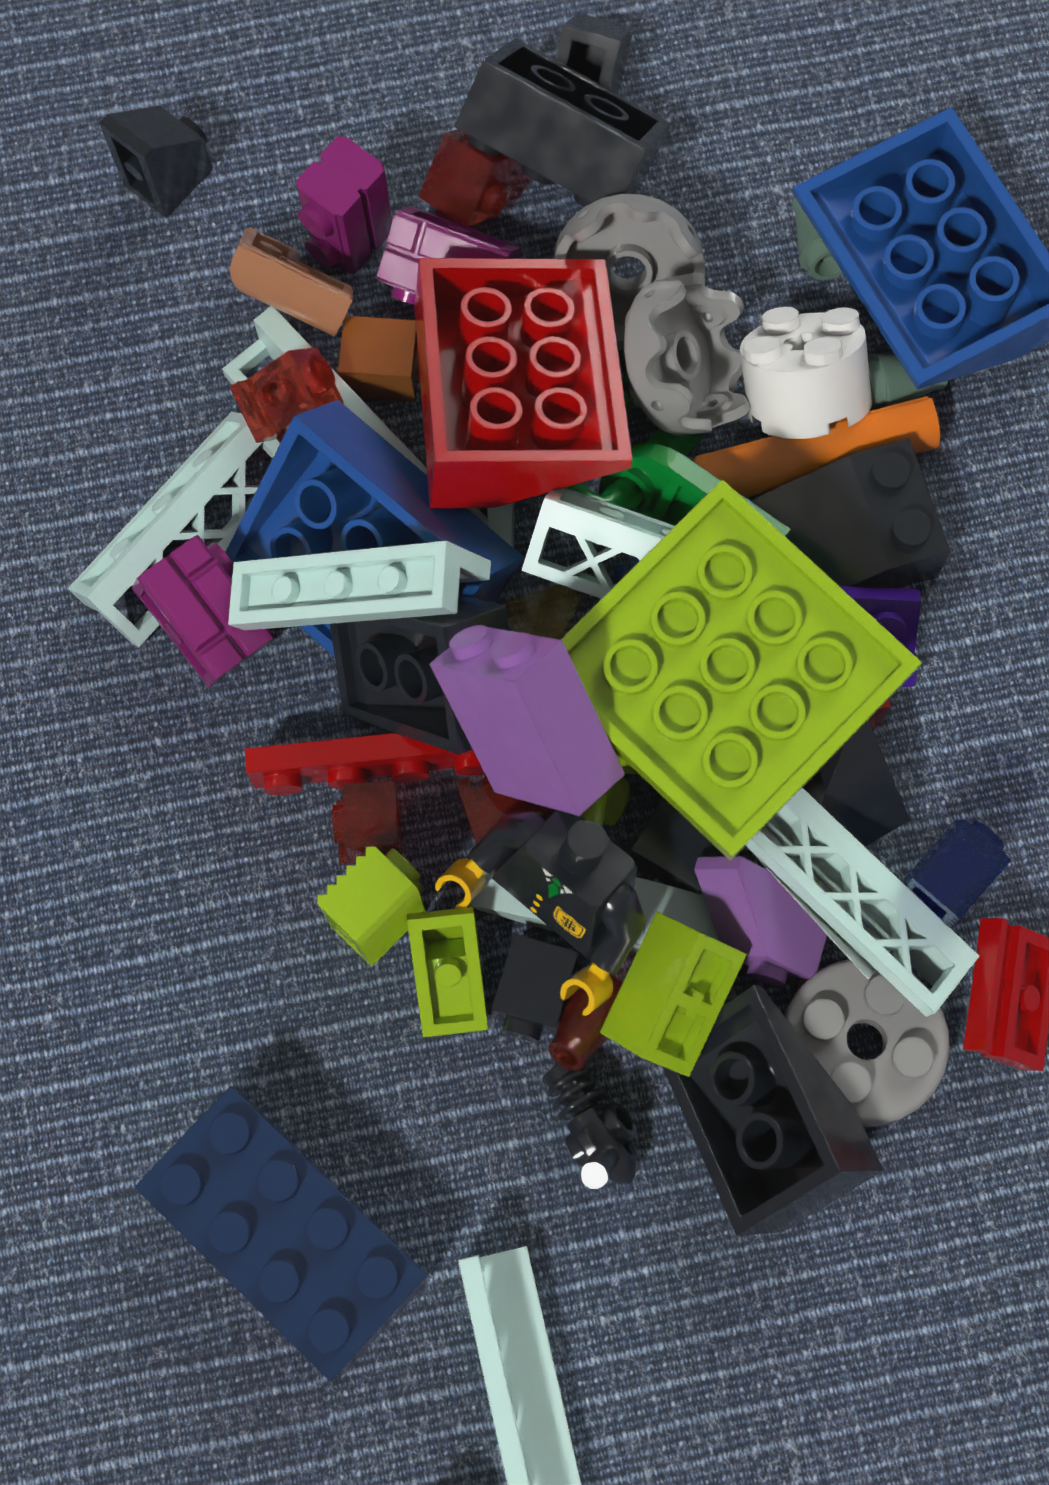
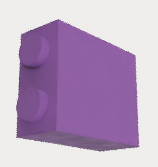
[430,625,625,816]

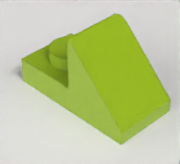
[407,907,488,1038]

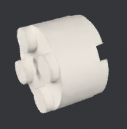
[740,307,872,439]

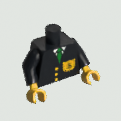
[435,810,645,1016]

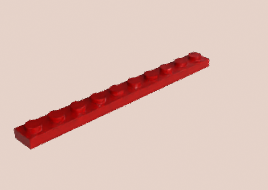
[244,699,890,795]

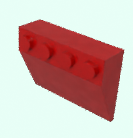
[415,258,633,509]

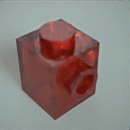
[418,129,517,227]

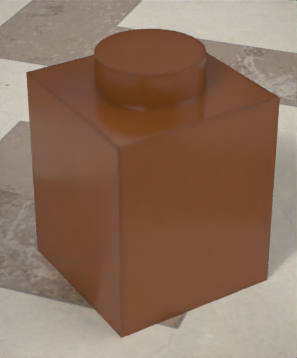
[338,316,420,402]

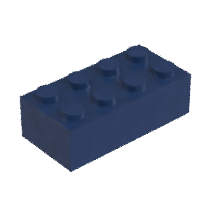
[134,1086,432,1382]

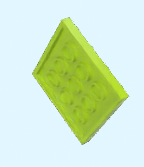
[561,479,922,861]

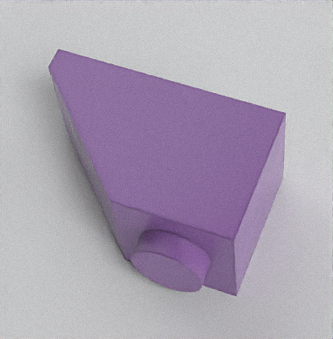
[694,856,827,987]

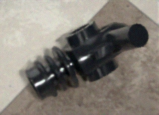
[543,1057,637,1189]

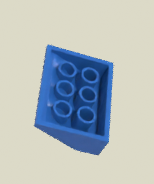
[792,107,1049,390]
[225,400,524,657]

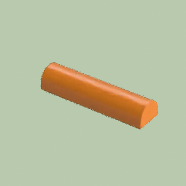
[692,396,940,498]

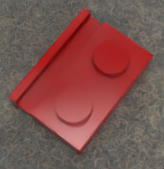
[963,918,1049,1071]

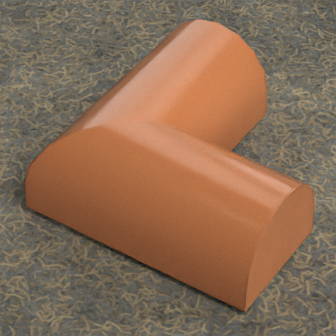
[230,227,353,336]

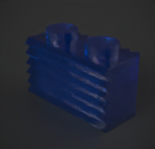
[902,819,1011,928]

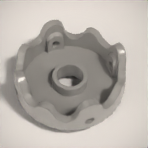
[553,194,705,351]
[624,273,751,436]
[783,959,950,1127]

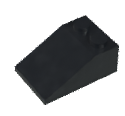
[750,438,951,588]
[330,595,511,755]
[662,985,884,1236]

